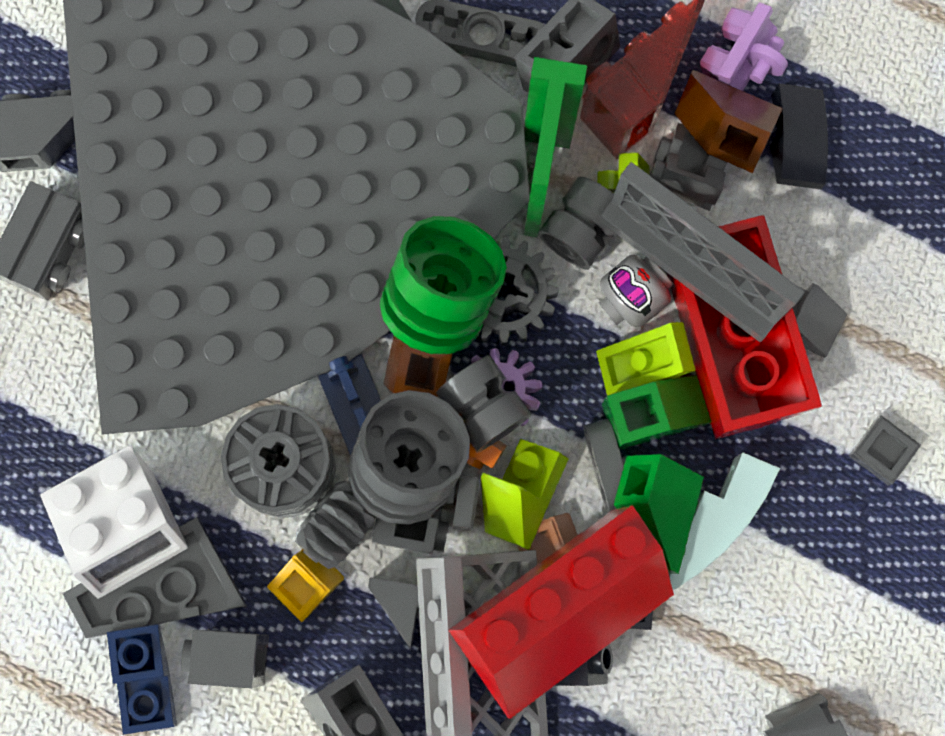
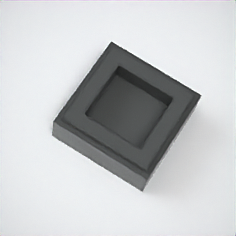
[849,415,921,486]
[453,475,480,531]

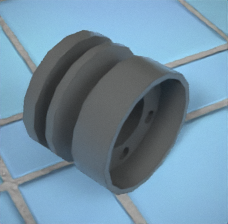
[348,390,470,525]
[221,404,336,518]

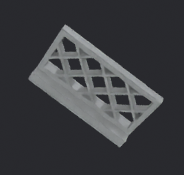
[416,550,548,736]

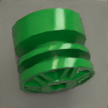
[379,216,507,354]

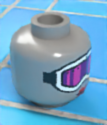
[599,255,674,327]

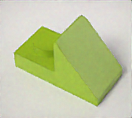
[596,322,696,395]
[481,439,569,550]

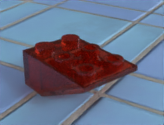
[580,0,705,160]

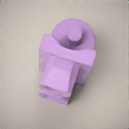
[700,2,788,91]

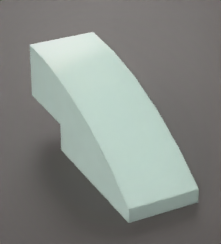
[669,452,780,590]

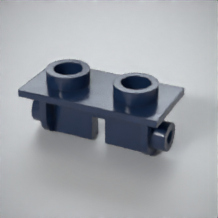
[318,354,381,456]

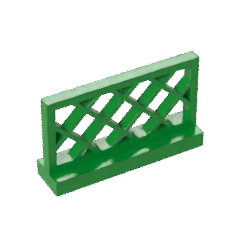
[524,57,587,238]

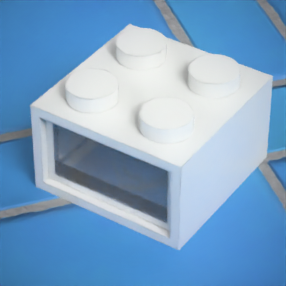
[40,444,188,599]

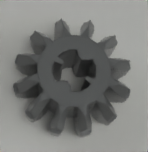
[295,481,376,569]

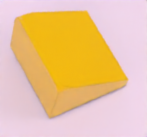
[267,549,344,623]

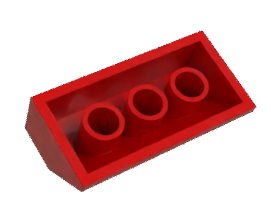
[666,215,822,440]
[448,505,674,719]

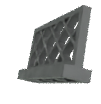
[599,162,805,342]

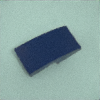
[107,625,177,735]

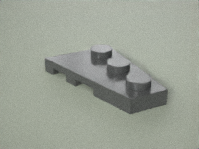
[62,517,247,638]

